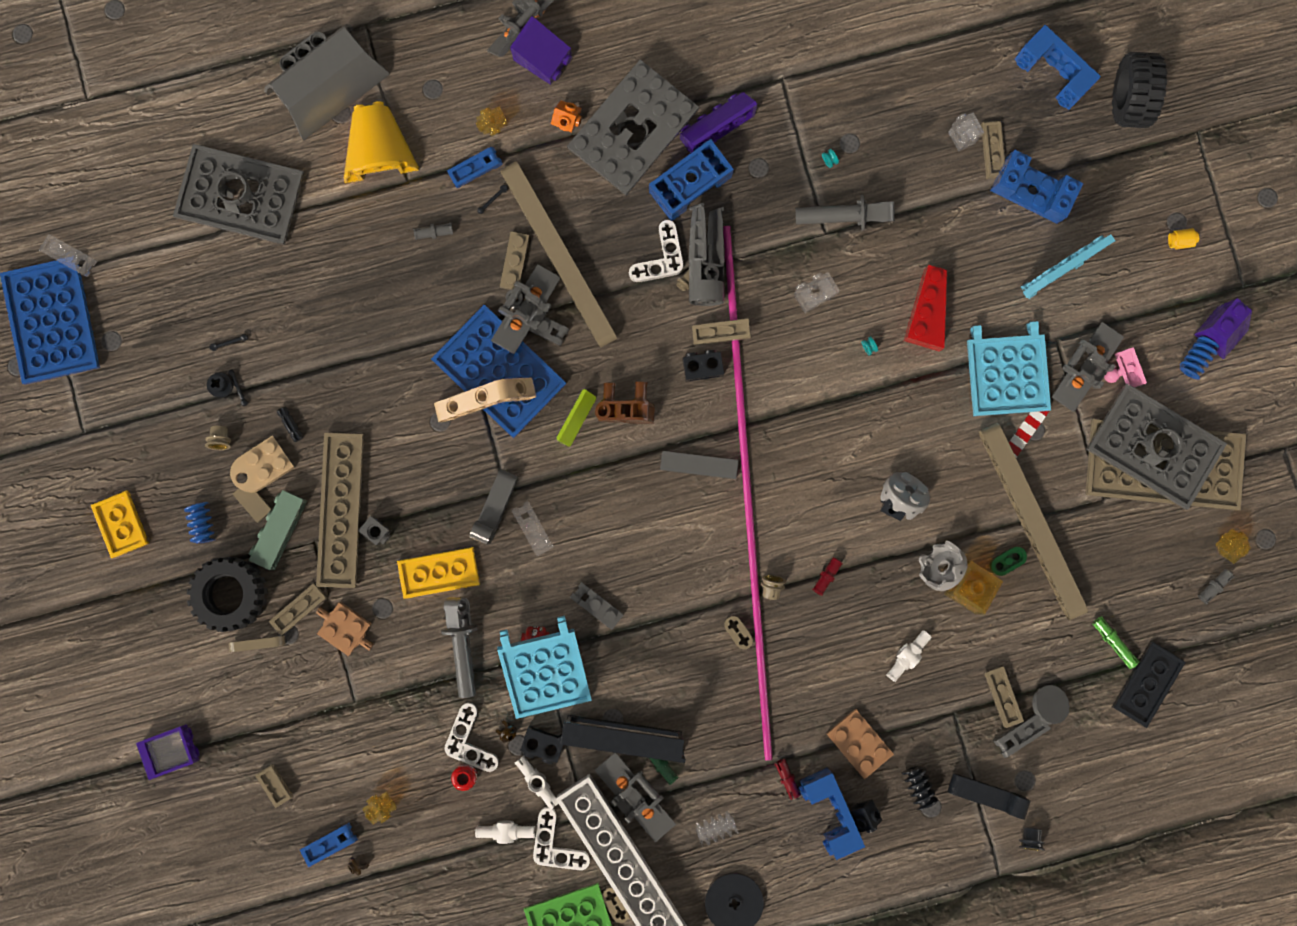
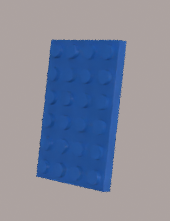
[0,256,100,385]
[431,305,567,439]

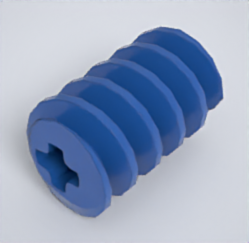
[1180,336,1219,380]
[184,502,216,544]

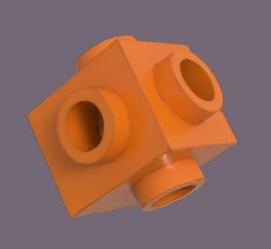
[551,100,582,133]

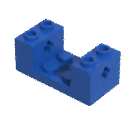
[1014,25,1101,110]
[649,139,734,221]
[990,150,1083,224]
[798,768,865,860]

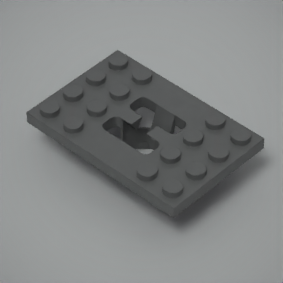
[567,60,699,196]
[173,144,304,245]
[1086,384,1227,510]

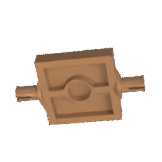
[316,602,374,656]

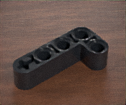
[947,773,1031,820]

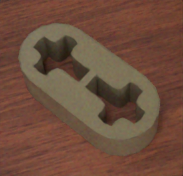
[724,616,753,649]
[602,886,629,923]

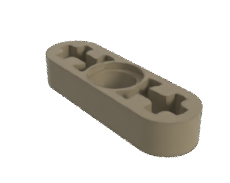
[228,636,286,652]

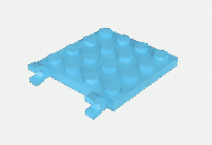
[1021,234,1115,299]
[967,321,1051,416]
[497,615,592,719]

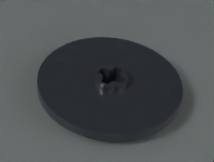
[705,873,764,926]

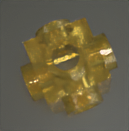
[476,106,508,136]
[1215,529,1251,564]
[362,792,397,825]

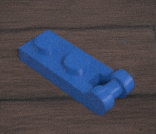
[447,147,503,189]
[300,822,358,867]

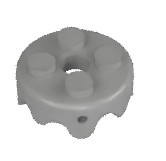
[880,472,930,520]
[919,541,968,591]

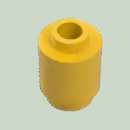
[1168,228,1199,250]

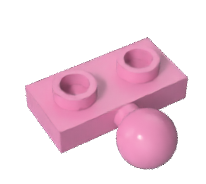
[1104,347,1147,388]

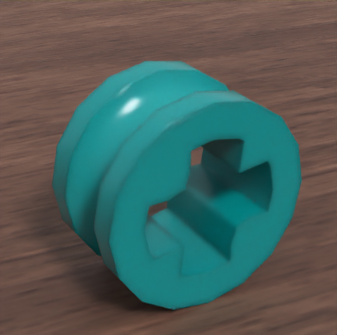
[822,149,839,168]
[861,337,878,356]

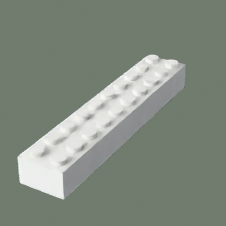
[556,774,687,926]

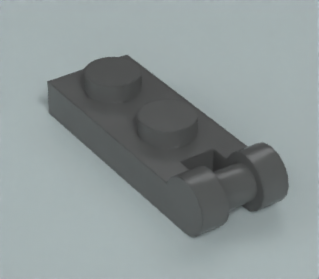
[530,317,570,346]
[570,582,624,630]
[994,714,1051,758]

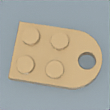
[230,436,295,493]

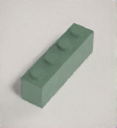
[249,490,308,570]

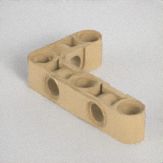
[434,378,537,422]

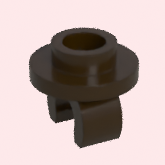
[495,721,517,742]
[347,854,369,876]

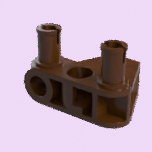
[595,382,655,424]

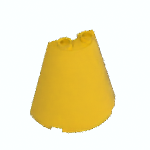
[344,101,419,183]

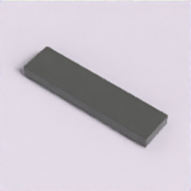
[660,451,738,479]

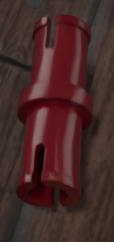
[812,557,843,596]
[774,758,801,800]

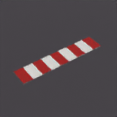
[1009,411,1049,458]

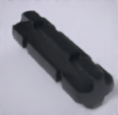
[277,407,303,442]

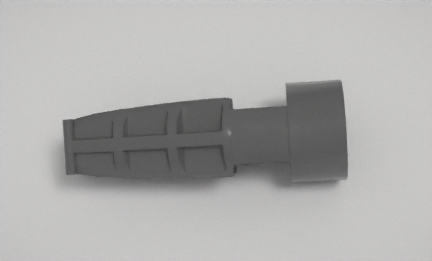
[689,203,724,306]

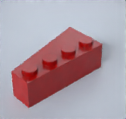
[903,265,947,352]

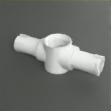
[886,630,932,682]
[515,756,559,810]
[475,820,535,844]

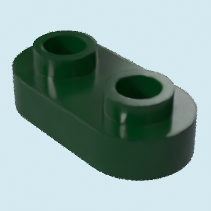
[989,547,1027,576]

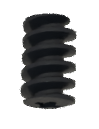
[901,766,938,810]

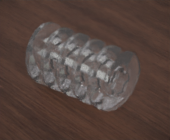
[696,811,739,848]

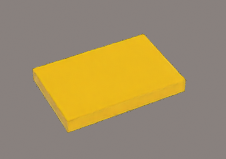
[91,490,149,558]

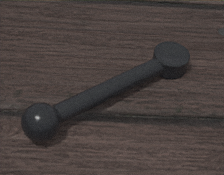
[477,185,508,214]
[209,334,248,351]
[228,369,248,406]

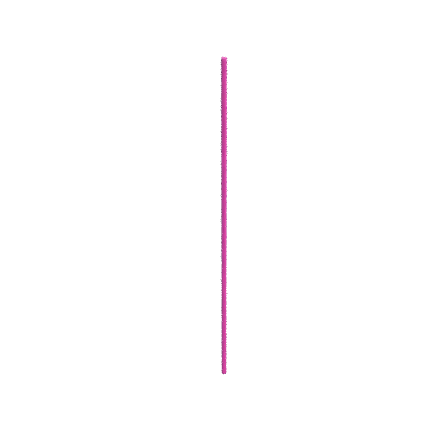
[723,226,773,760]

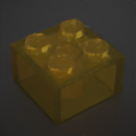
[944,561,1003,615]

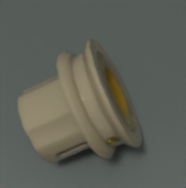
[205,426,231,451]
[761,574,787,600]

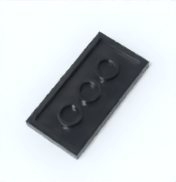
[1112,641,1186,728]

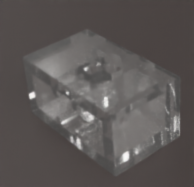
[948,112,984,152]
[793,272,840,314]

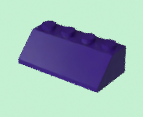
[680,92,757,154]

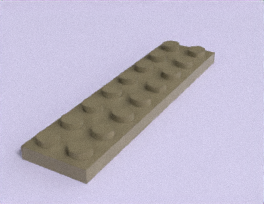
[316,433,364,588]

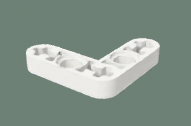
[629,220,683,282]
[445,702,499,772]
[533,807,590,870]

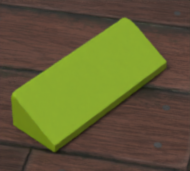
[557,389,596,447]

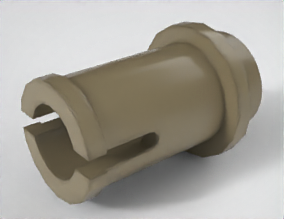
[676,269,689,291]

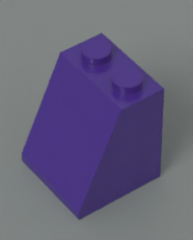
[510,16,572,85]
[1194,298,1252,359]

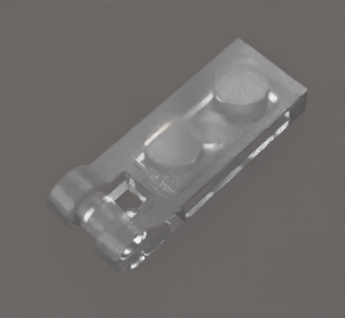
[39,234,97,277]
[511,501,554,557]

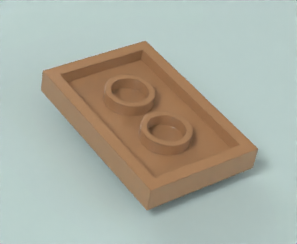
[826,709,894,780]

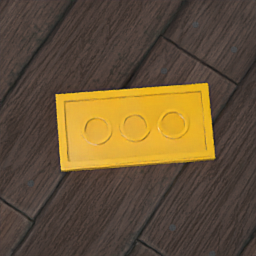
[397,547,480,599]

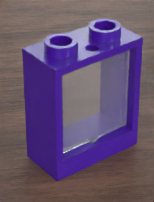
[136,724,200,780]

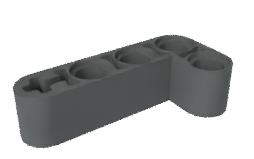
[469,469,519,545]

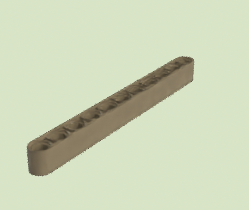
[500,161,617,348]
[979,423,1088,621]

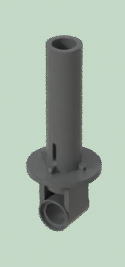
[796,194,895,231]
[441,597,478,698]

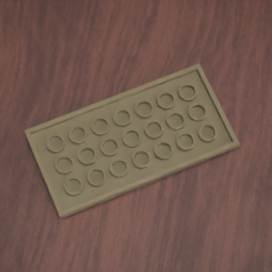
[1085,419,1246,511]

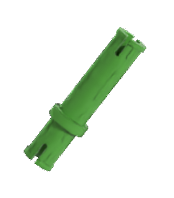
[1092,616,1139,669]

